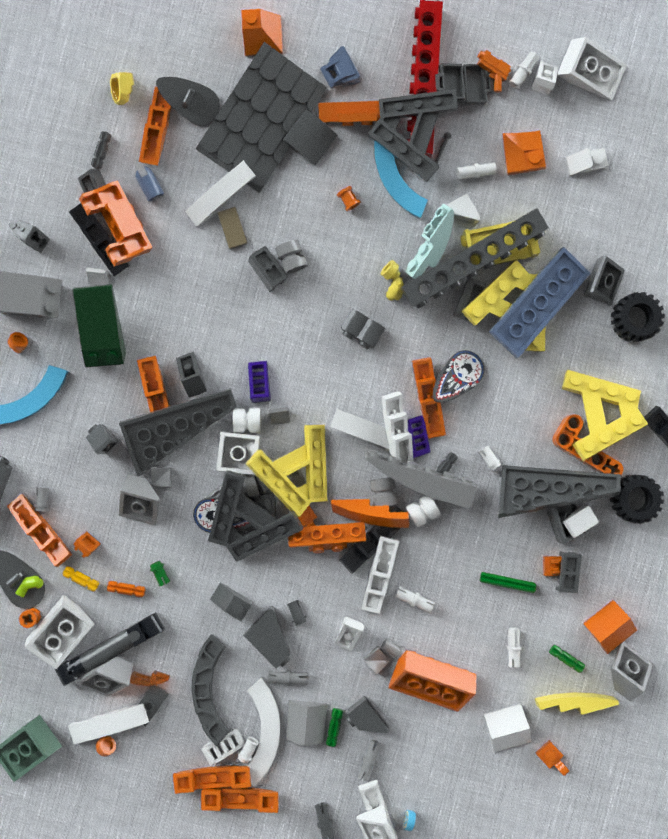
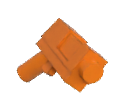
[477,50,511,92]

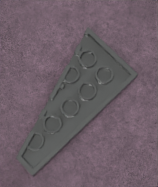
[119,388,237,476]
[498,465,621,518]

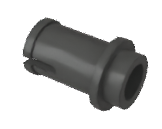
[287,600,307,626]

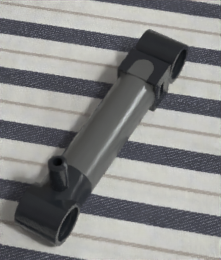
[54,612,165,686]

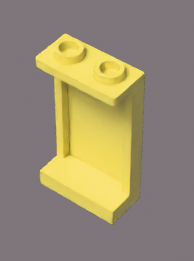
[460,222,540,268]

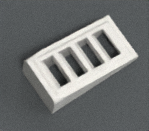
[202,727,245,766]

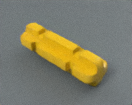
[62,566,99,592]

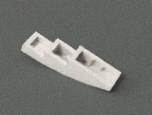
[185,160,256,227]
[382,391,413,463]
[330,409,389,449]
[361,536,399,614]
[68,703,149,744]

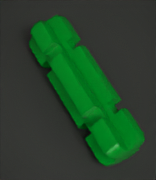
[549,645,585,673]
[326,708,343,747]

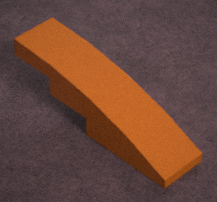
[139,87,172,166]
[137,356,170,412]
[412,357,446,439]
[7,494,72,567]
[331,499,409,528]

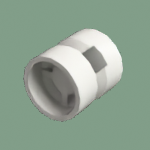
[233,408,262,433]
[406,495,441,528]

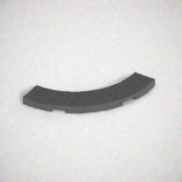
[192,634,231,746]

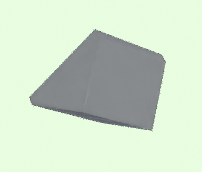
[286,700,327,746]

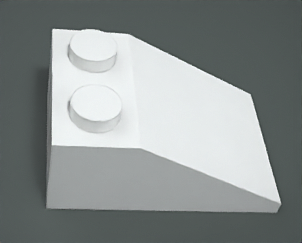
[557,37,627,100]

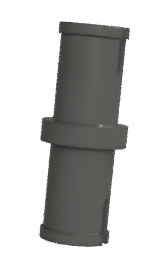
[314,802,334,839]

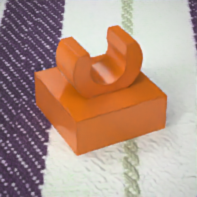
[73,531,101,558]
[543,556,562,576]

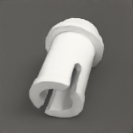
[479,445,501,471]
[238,737,259,764]

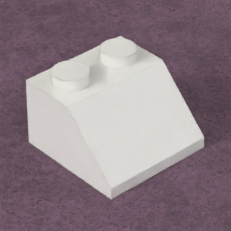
[216,432,260,475]

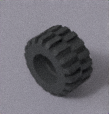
[611,292,665,342]
[610,475,664,524]

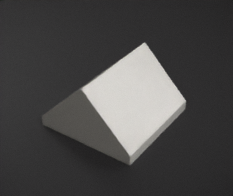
[484,704,531,752]
[356,805,398,839]

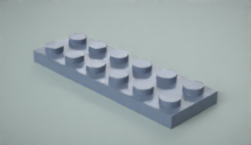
[489,247,591,358]

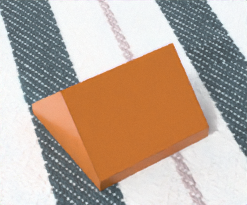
[583,600,637,654]

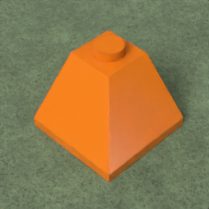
[241,9,283,56]

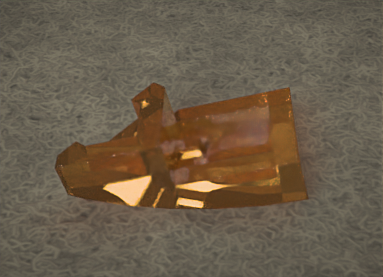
[129,670,170,686]

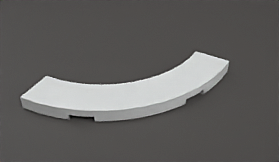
[247,677,281,787]

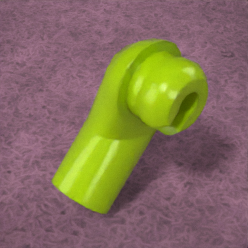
[15,576,44,597]

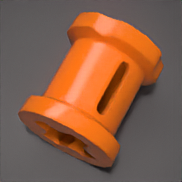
[337,186,361,211]
[19,608,41,628]

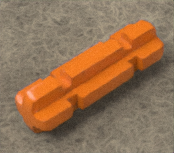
[107,581,145,597]

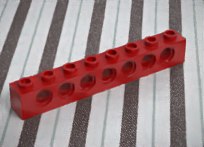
[407,0,443,158]

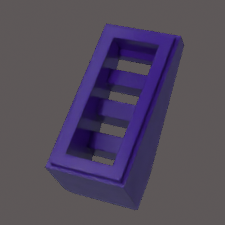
[248,361,271,403]
[407,415,431,458]

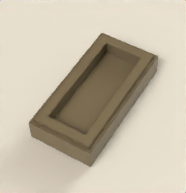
[217,207,248,249]

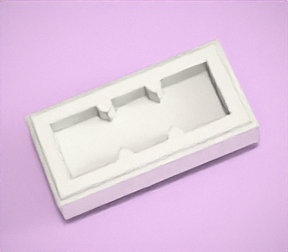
[359,780,389,816]

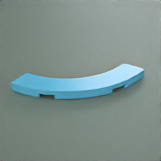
[374,141,428,218]
[0,365,69,424]

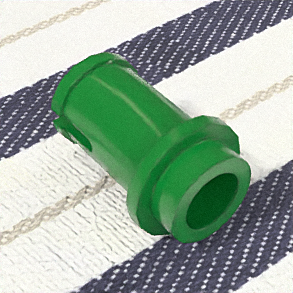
[150,560,170,587]

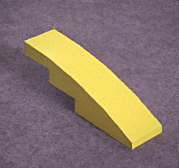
[535,692,619,715]

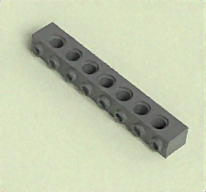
[400,208,549,309]

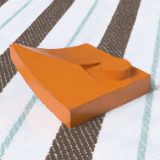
[502,130,546,175]

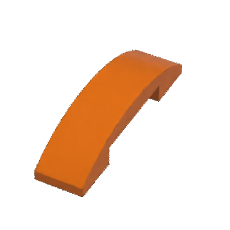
[173,765,252,794]
[201,787,279,813]

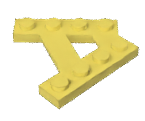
[461,260,546,352]
[562,370,648,461]
[246,425,327,517]

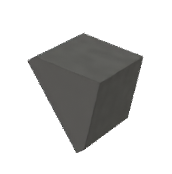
[584,255,625,305]
[546,503,586,544]

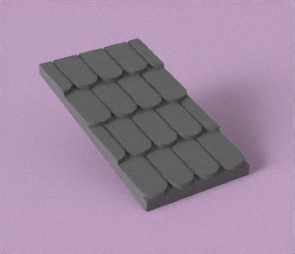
[196,42,327,193]

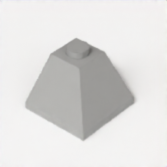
[119,474,159,525]
[611,642,653,701]
[75,657,133,696]

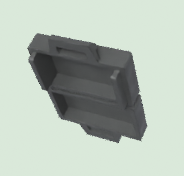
[435,63,494,104]

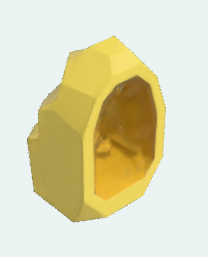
[110,72,134,105]

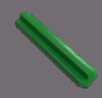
[480,572,537,593]

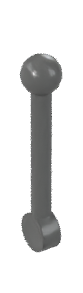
[435,132,451,165]

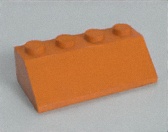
[388,650,477,712]

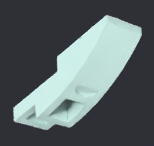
[405,204,454,279]

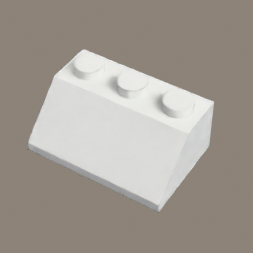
[25,595,94,669]

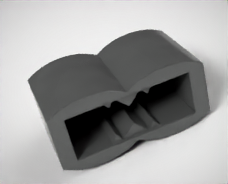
[341,308,385,350]

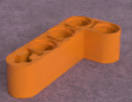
[552,414,623,475]

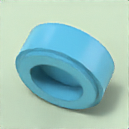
[403,810,416,831]

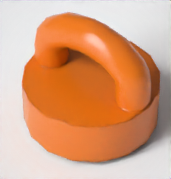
[8,332,28,354]
[96,736,116,757]

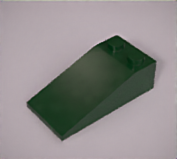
[73,285,126,368]

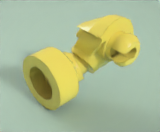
[380,260,404,301]

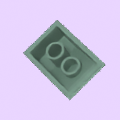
[0,715,62,782]

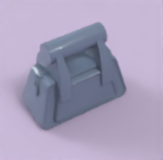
[320,46,360,89]

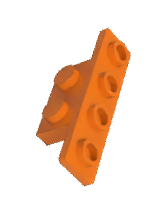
[318,101,380,126]
[288,522,366,553]

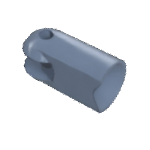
[135,166,164,202]

